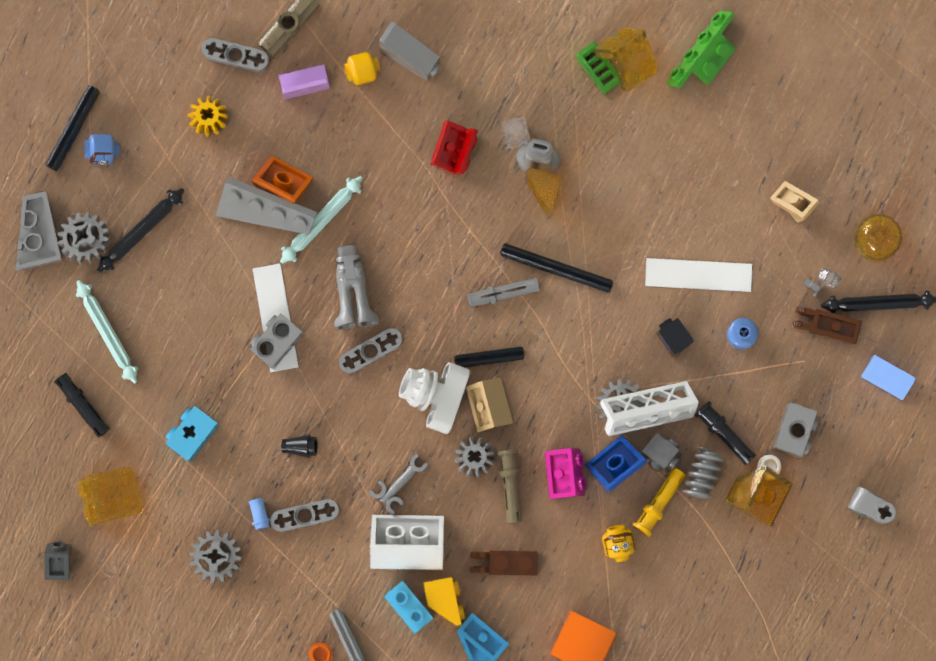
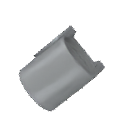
[847,486,896,524]

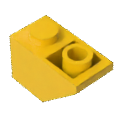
[424,577,465,626]

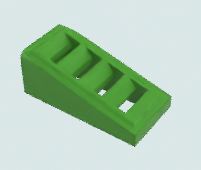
[575,41,623,95]

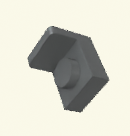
[44,541,72,580]

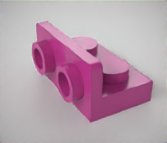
[545,448,587,499]

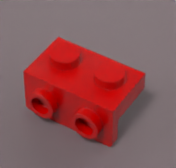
[430,120,478,175]

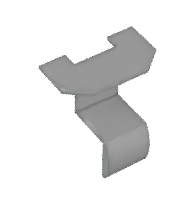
[803,278,824,297]

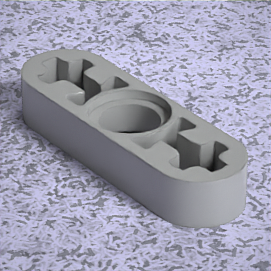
[202,38,269,73]
[339,328,402,374]
[270,499,339,532]

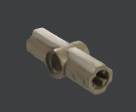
[258,0,320,57]

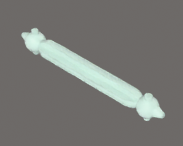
[280,176,363,264]
[76,280,138,384]

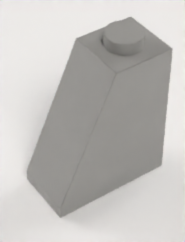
[379,21,441,81]

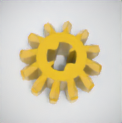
[188,96,229,137]

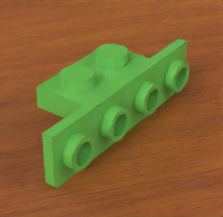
[666,10,736,89]

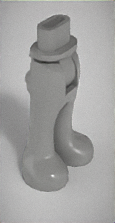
[516,139,560,176]
[334,245,379,330]

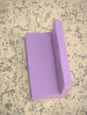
[279,64,330,100]

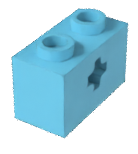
[165,406,219,463]
[384,581,434,634]

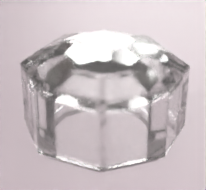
[817,268,841,289]

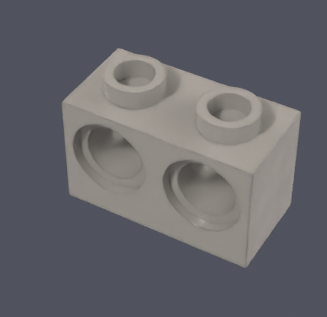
[250,313,304,370]

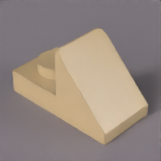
[770,181,820,223]

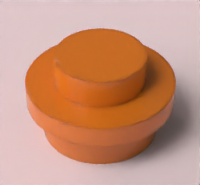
[309,642,333,661]

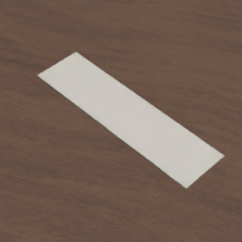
[645,258,752,292]
[252,264,299,372]

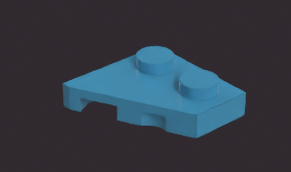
[457,613,509,661]

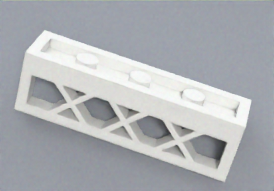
[600,381,699,436]

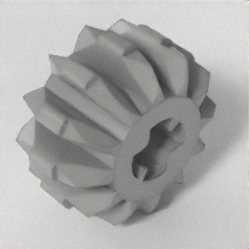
[454,437,495,478]

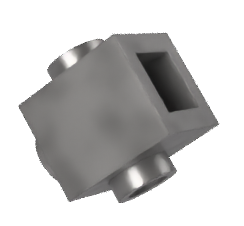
[642,433,681,473]

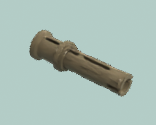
[497,449,522,523]

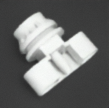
[399,362,470,434]

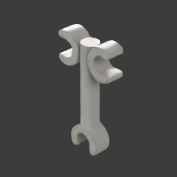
[369,454,428,515]

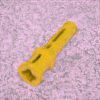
[632,468,686,537]

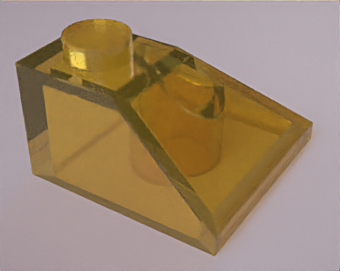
[725,465,793,526]

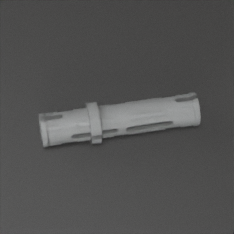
[467,277,539,308]

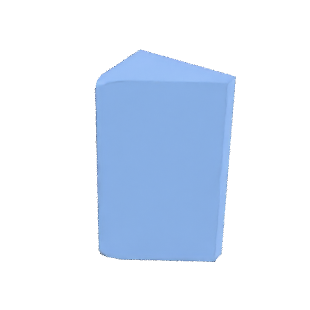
[861,355,916,400]

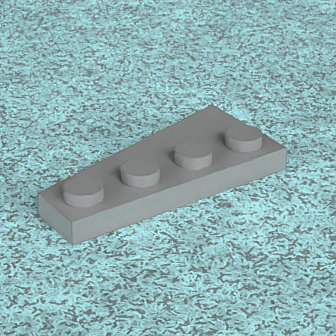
[216,177,317,234]

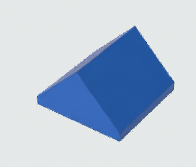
[585,435,647,494]

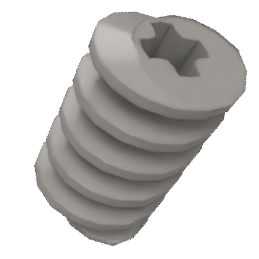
[682,447,725,500]

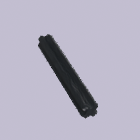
[46,85,100,171]

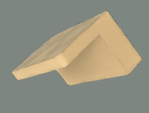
[466,378,513,433]

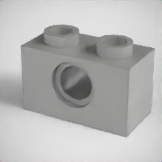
[772,402,819,458]

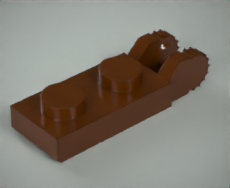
[792,306,862,345]
[470,551,538,576]

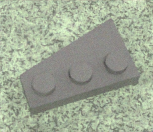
[15,191,63,272]

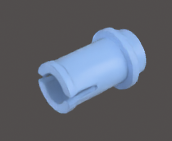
[249,498,270,530]

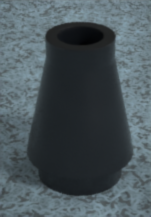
[281,434,318,458]

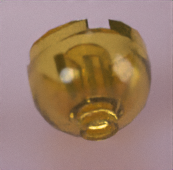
[854,214,902,262]

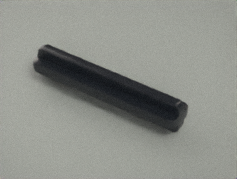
[454,347,525,367]

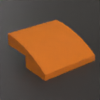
[550,611,618,661]

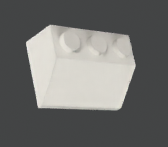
[370,515,444,570]

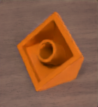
[252,155,313,205]

